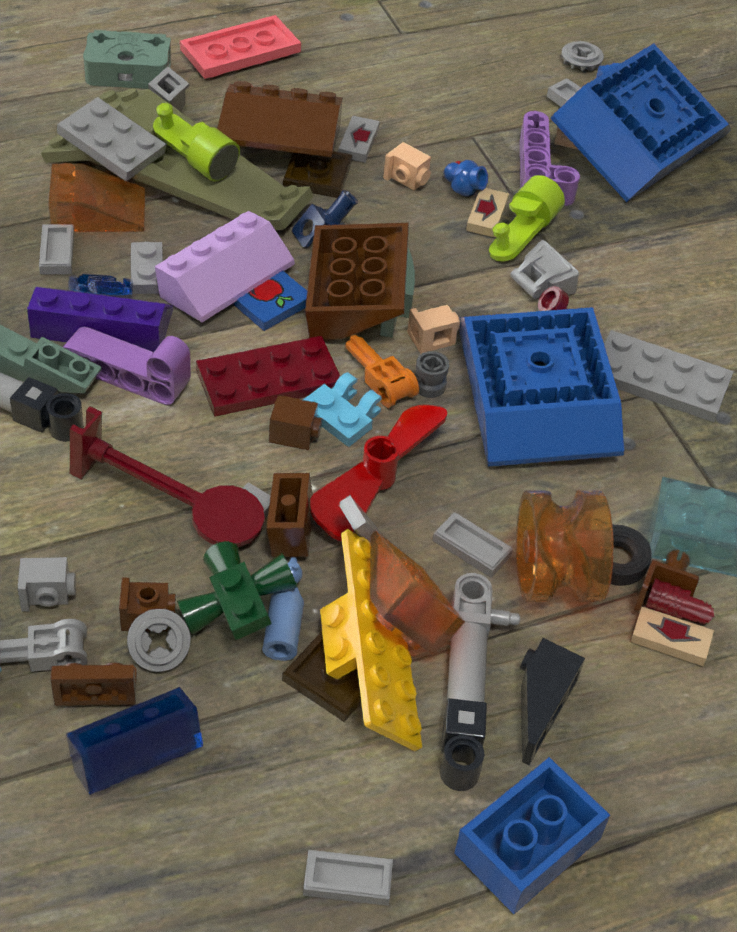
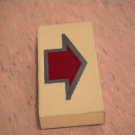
[466,188,509,237]
[631,607,714,666]

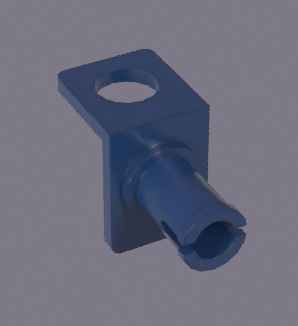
[292,190,358,248]

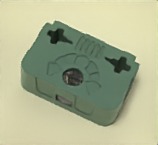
[83,30,171,89]

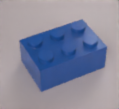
[454,757,610,914]

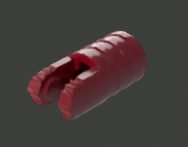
[645,578,715,624]

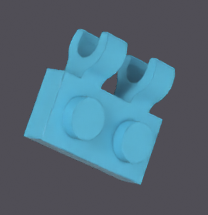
[303,372,382,447]

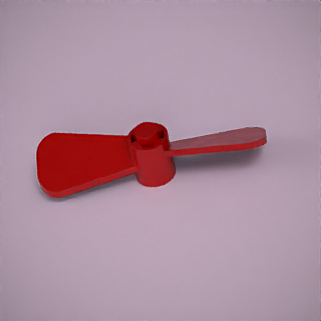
[310,405,447,542]

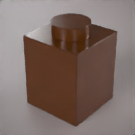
[269,395,323,450]

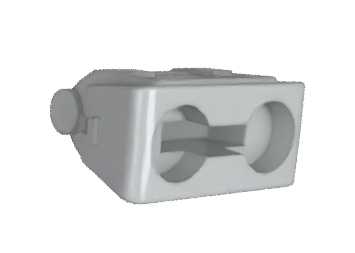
[510,240,579,299]

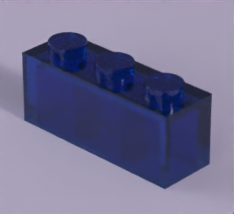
[66,687,203,795]

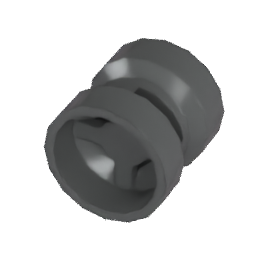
[415,351,449,398]

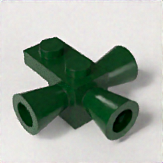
[177,541,298,640]

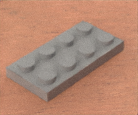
[604,330,734,422]

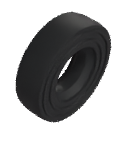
[585,525,652,586]

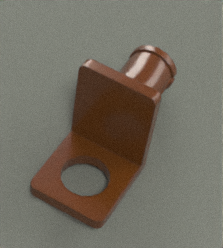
[634,550,699,612]

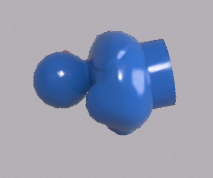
[444,160,488,197]

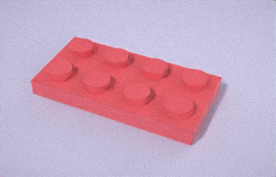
[180,15,301,79]

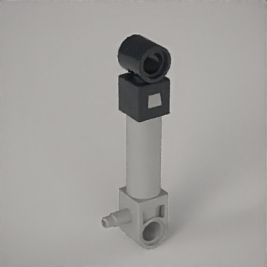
[0,373,84,442]
[440,573,520,791]

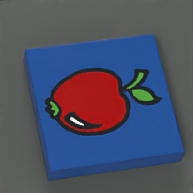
[232,270,307,331]

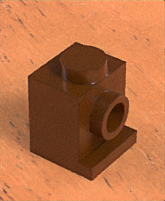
[119,577,176,632]

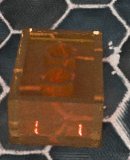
[49,163,145,232]
[370,530,465,656]

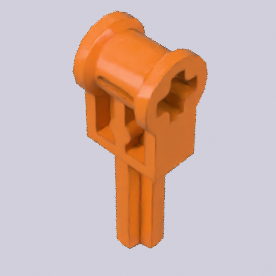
[345,335,419,408]

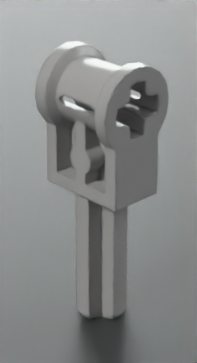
[0,619,87,672]

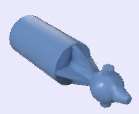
[262,557,304,661]

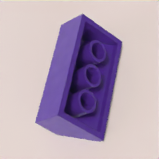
[27,287,173,352]

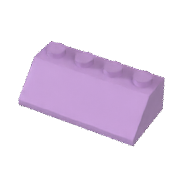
[155,211,295,322]

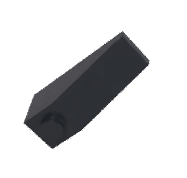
[520,638,585,766]

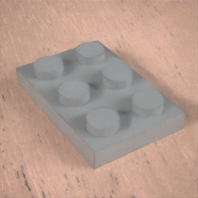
[57,97,166,181]

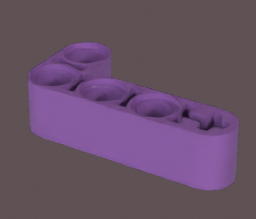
[520,111,580,206]
[63,327,191,405]

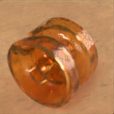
[516,490,613,603]

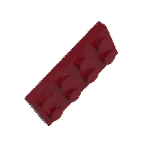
[196,336,340,417]

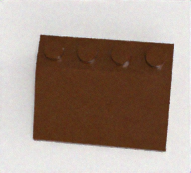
[217,81,343,157]
[305,223,409,340]

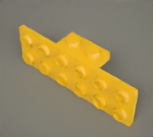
[320,529,422,751]

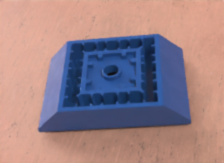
[550,43,731,203]
[459,307,624,467]

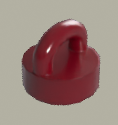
[538,286,569,311]

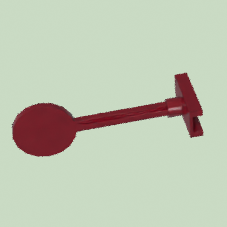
[69,406,265,547]

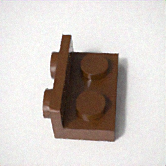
[50,662,137,706]

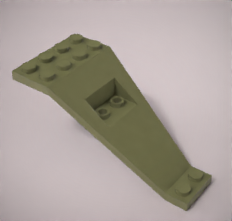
[41,88,314,230]

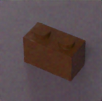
[267,473,313,557]

